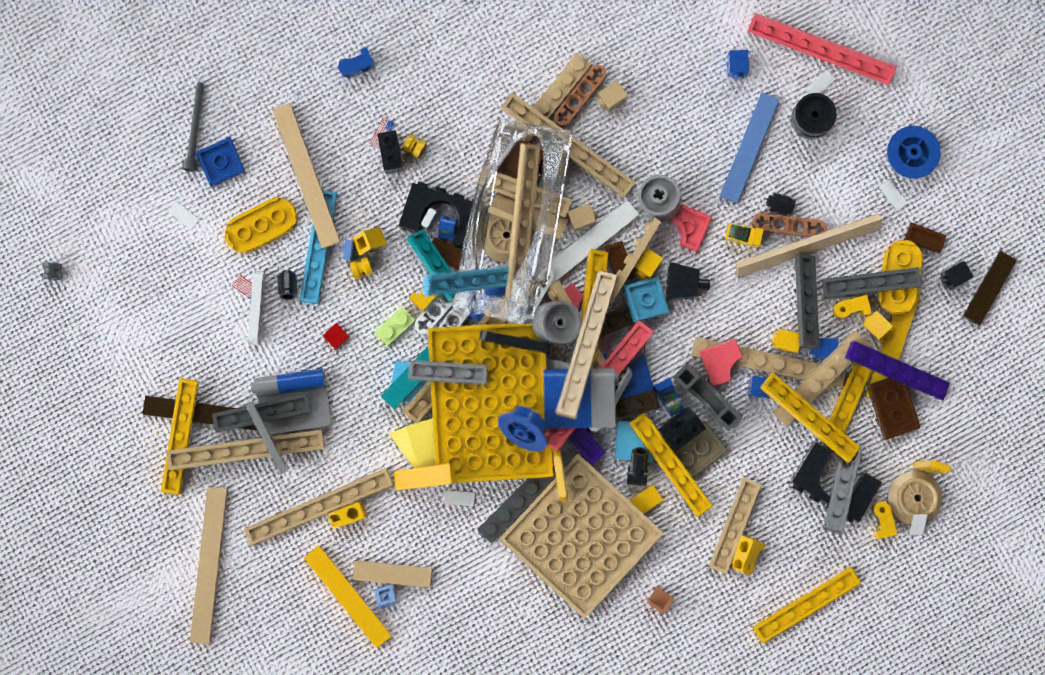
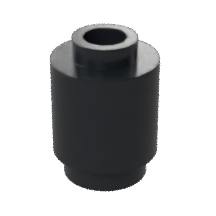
[766,192,796,215]
[277,270,297,300]

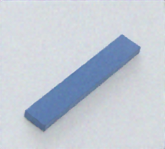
[719,92,779,204]

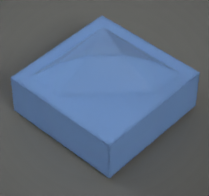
[342,240,356,262]
[374,584,398,609]

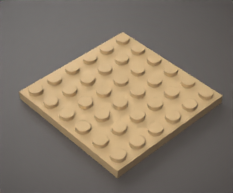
[499,454,664,619]

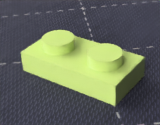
[374,306,416,347]

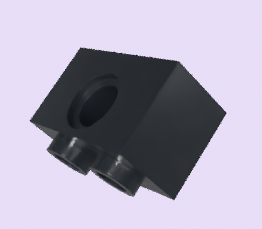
[377,130,404,174]
[658,407,706,452]

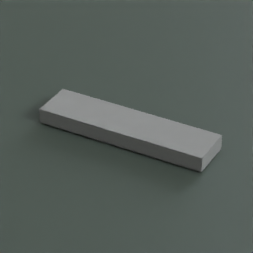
[408,360,488,385]
[246,401,288,474]

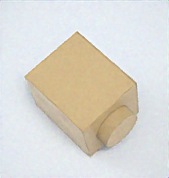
[597,80,628,112]
[567,204,598,232]

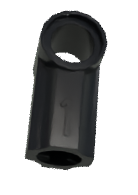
[627,447,649,486]

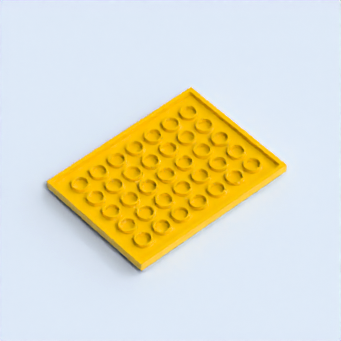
[427,322,553,483]

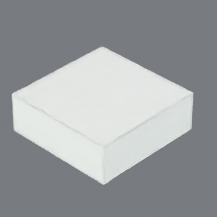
[421,208,437,230]

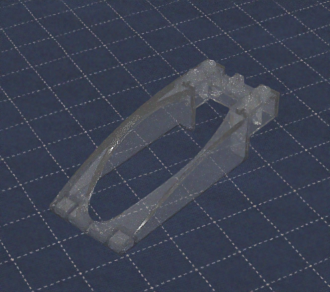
[453,119,573,324]

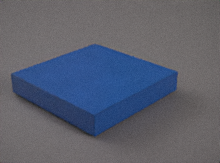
[196,137,246,187]

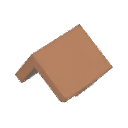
[646,586,675,615]

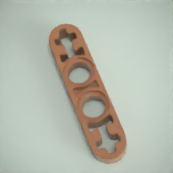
[554,65,606,127]
[752,213,827,238]

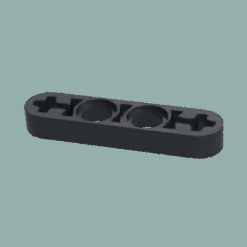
[479,330,555,354]

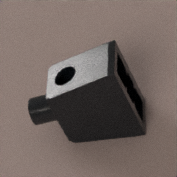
[666,262,710,301]

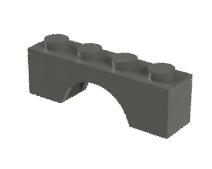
[673,362,743,431]

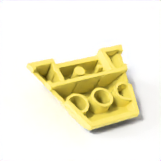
[389,418,435,468]

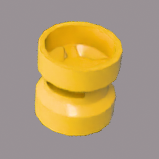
[401,134,427,159]
[349,256,373,280]

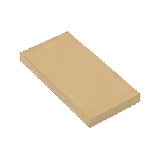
[488,193,569,239]

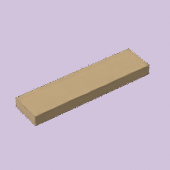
[353,560,432,588]

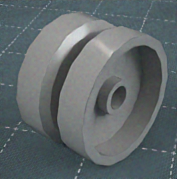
[638,175,682,222]
[532,301,582,344]

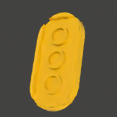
[225,197,297,253]
[878,240,923,315]

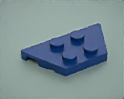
[615,354,655,420]

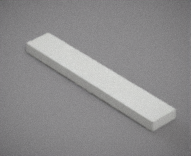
[541,200,639,285]

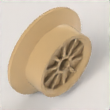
[480,214,533,263]
[888,471,942,525]

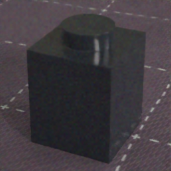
[940,261,974,290]

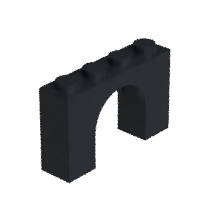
[398,181,486,251]
[789,442,882,524]

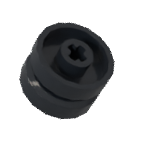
[791,93,837,139]

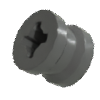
[42,262,62,280]

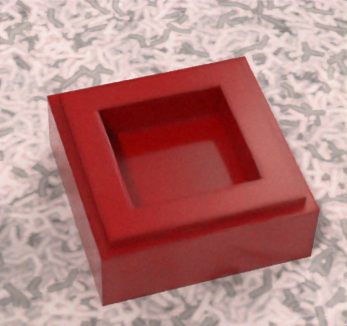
[322,323,350,350]

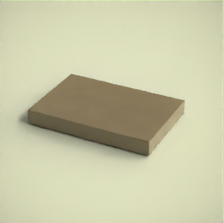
[671,420,729,478]

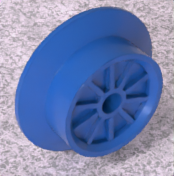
[887,126,941,179]
[498,406,548,452]

